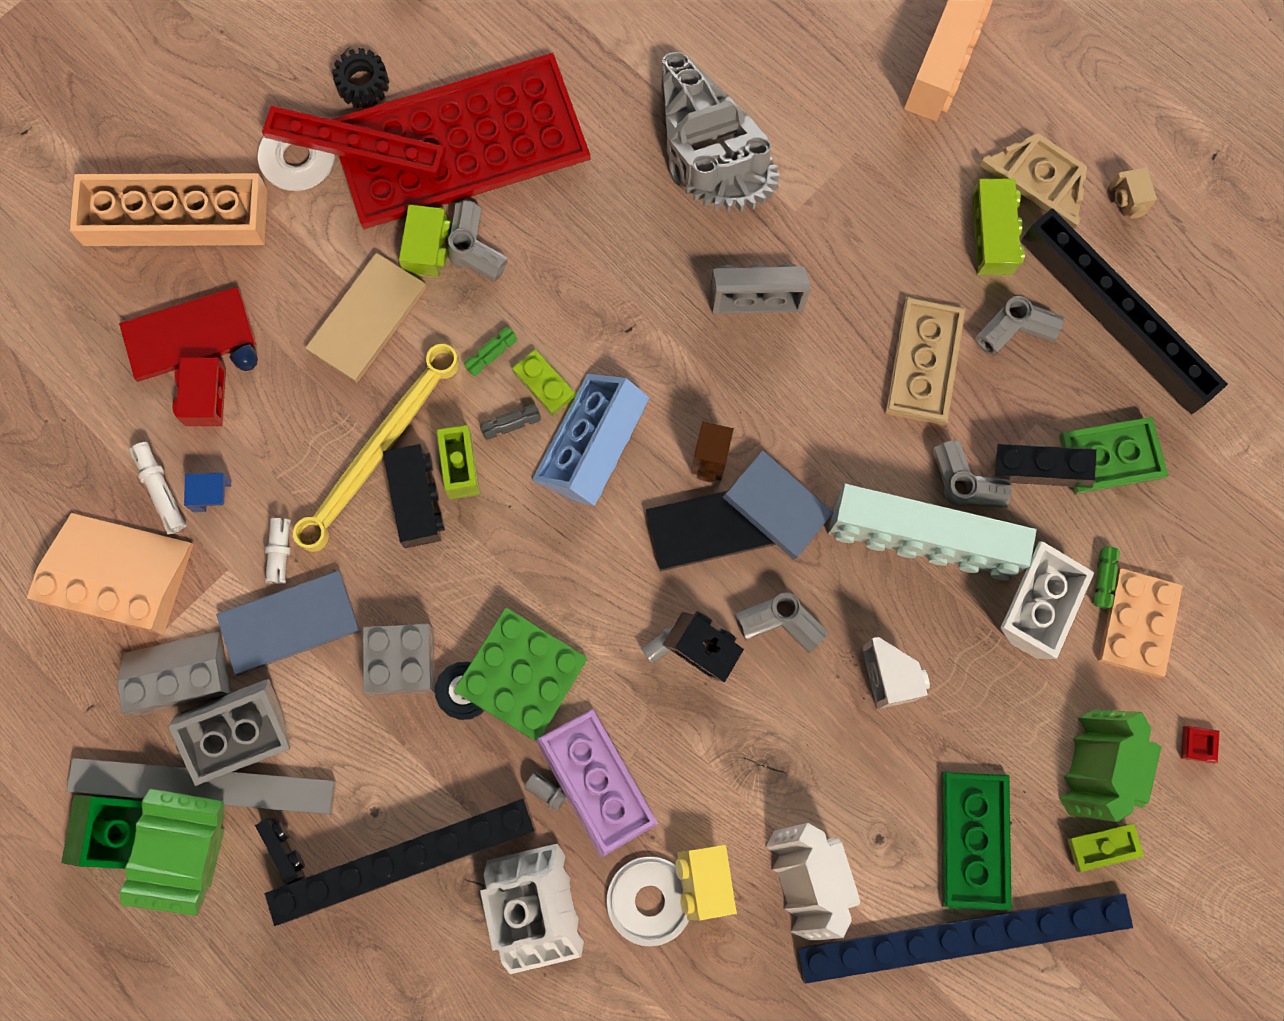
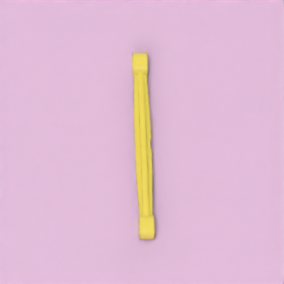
[293,344,459,552]

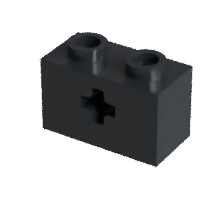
[662,611,744,683]

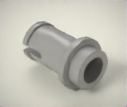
[641,626,673,665]
[524,772,567,811]

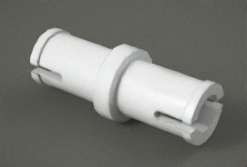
[264,518,291,584]

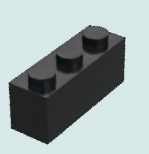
[383,444,445,549]
[995,444,1097,488]

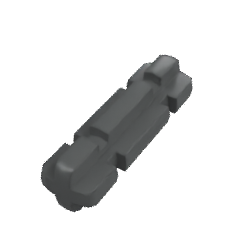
[480,404,541,440]

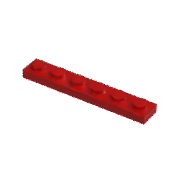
[262,106,446,179]

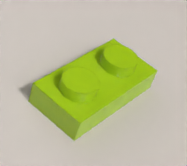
[512,349,576,416]
[1067,823,1144,872]

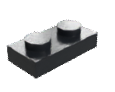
[255,818,306,885]

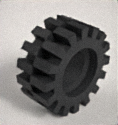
[332,48,389,108]

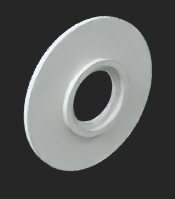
[258,137,335,191]
[607,857,689,946]

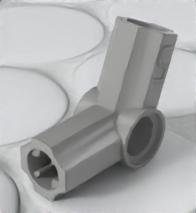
[448,200,508,282]
[975,296,1064,356]
[932,440,1012,508]
[735,593,829,653]

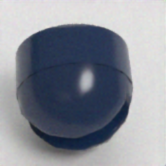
[230,344,258,371]

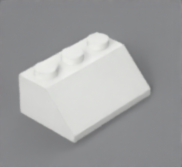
[1001,541,1094,659]

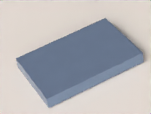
[723,451,833,560]

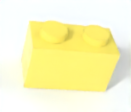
[675,845,737,921]

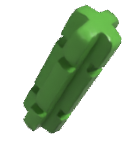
[464,327,517,376]
[1093,546,1120,609]

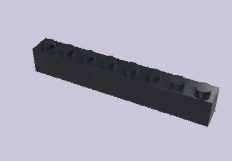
[1021,208,1228,415]
[264,798,537,926]

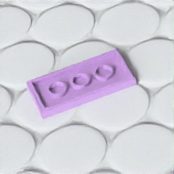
[536,709,658,858]

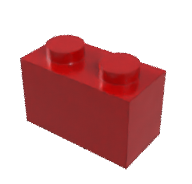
[172,358,226,426]

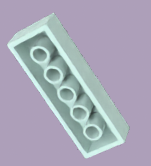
[828,484,1037,581]

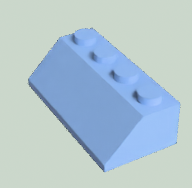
[532,373,650,506]

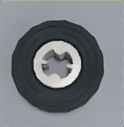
[435,661,484,720]

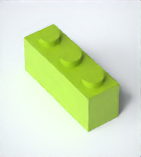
[972,179,1025,275]

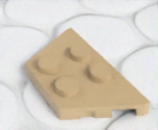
[979,133,1087,229]

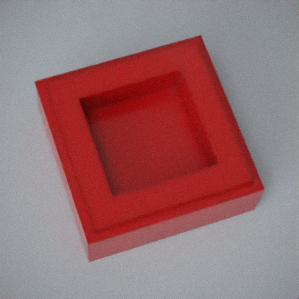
[1181,726,1220,764]

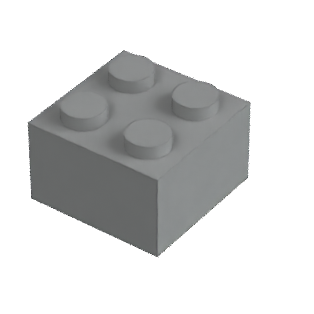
[363,624,435,696]

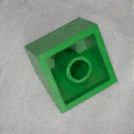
[61,795,143,869]

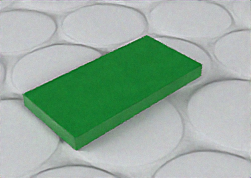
[942,772,1012,910]

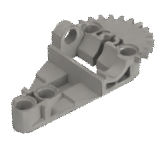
[662,52,779,212]

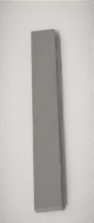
[66,758,336,815]

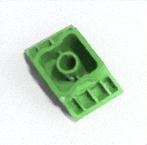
[1059,709,1162,822]
[119,789,225,916]

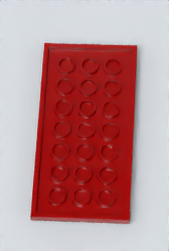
[331,53,591,230]

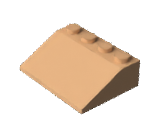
[26,513,194,635]

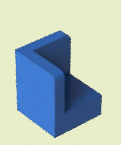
[184,473,231,512]

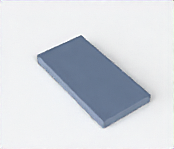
[216,571,360,676]

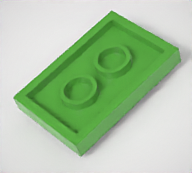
[1059,417,1169,495]

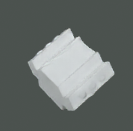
[765,823,861,941]
[480,844,584,974]

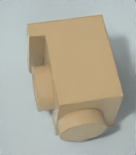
[1108,167,1158,219]

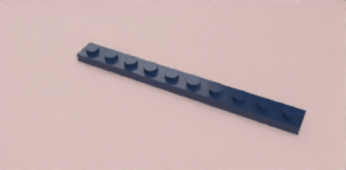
[797,893,1134,984]

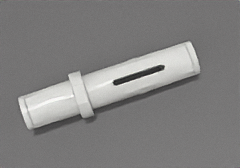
[129,442,187,534]

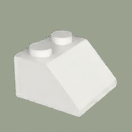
[862,637,930,709]

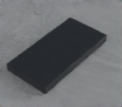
[646,491,776,572]

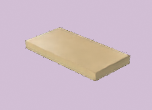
[305,253,427,384]
[885,297,966,426]

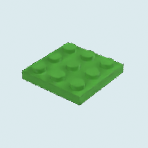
[453,608,588,742]

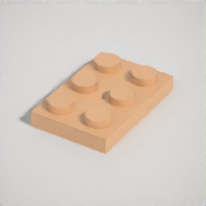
[1098,568,1183,678]

